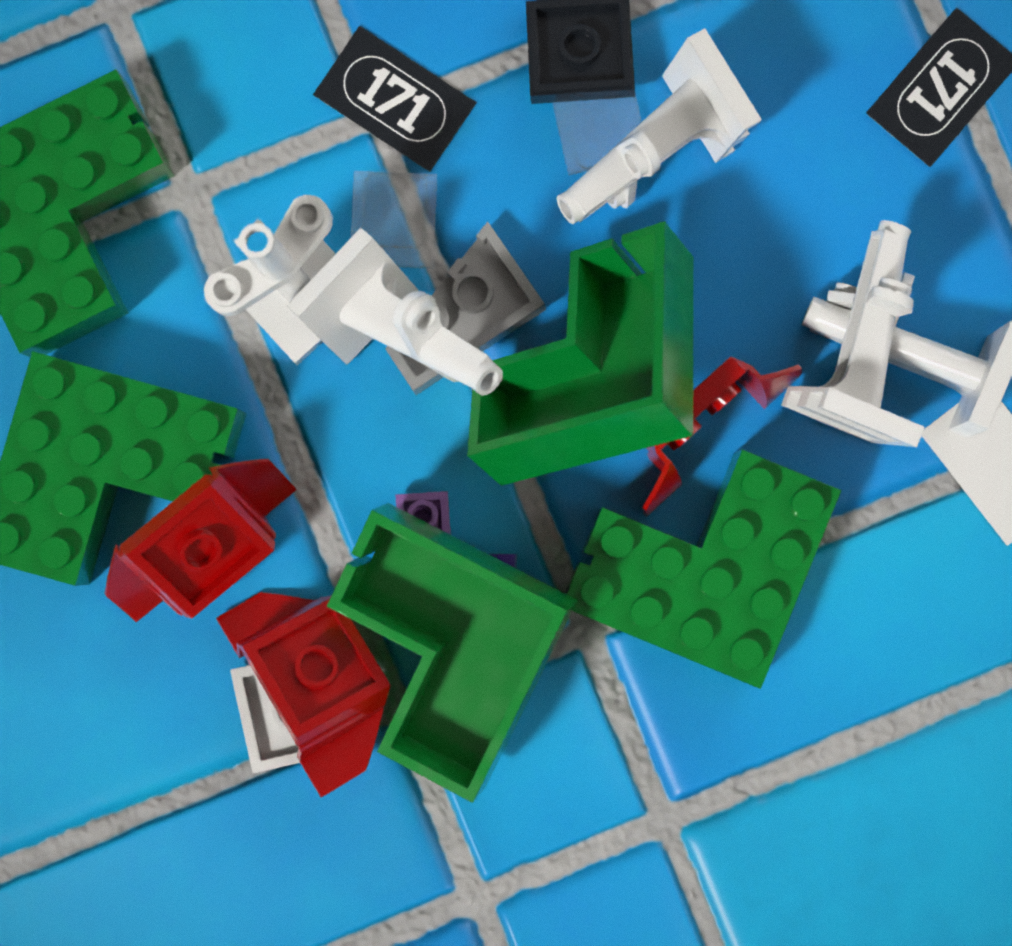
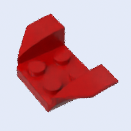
[642,356,802,517]
[105,459,297,622]
[216,592,391,798]

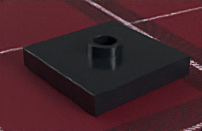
[526,0,635,104]

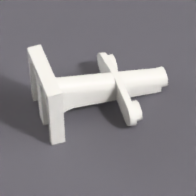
[557,28,762,224]
[204,195,335,365]
[781,220,924,447]
[286,228,503,395]
[801,272,1012,438]

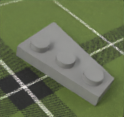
[385,222,546,395]

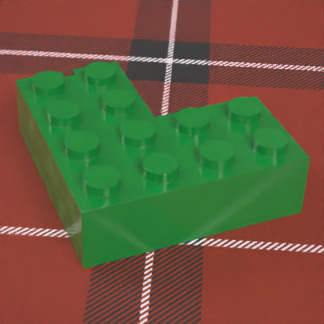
[0,69,175,357]
[467,221,694,486]
[0,351,247,586]
[565,449,841,689]
[327,503,578,803]

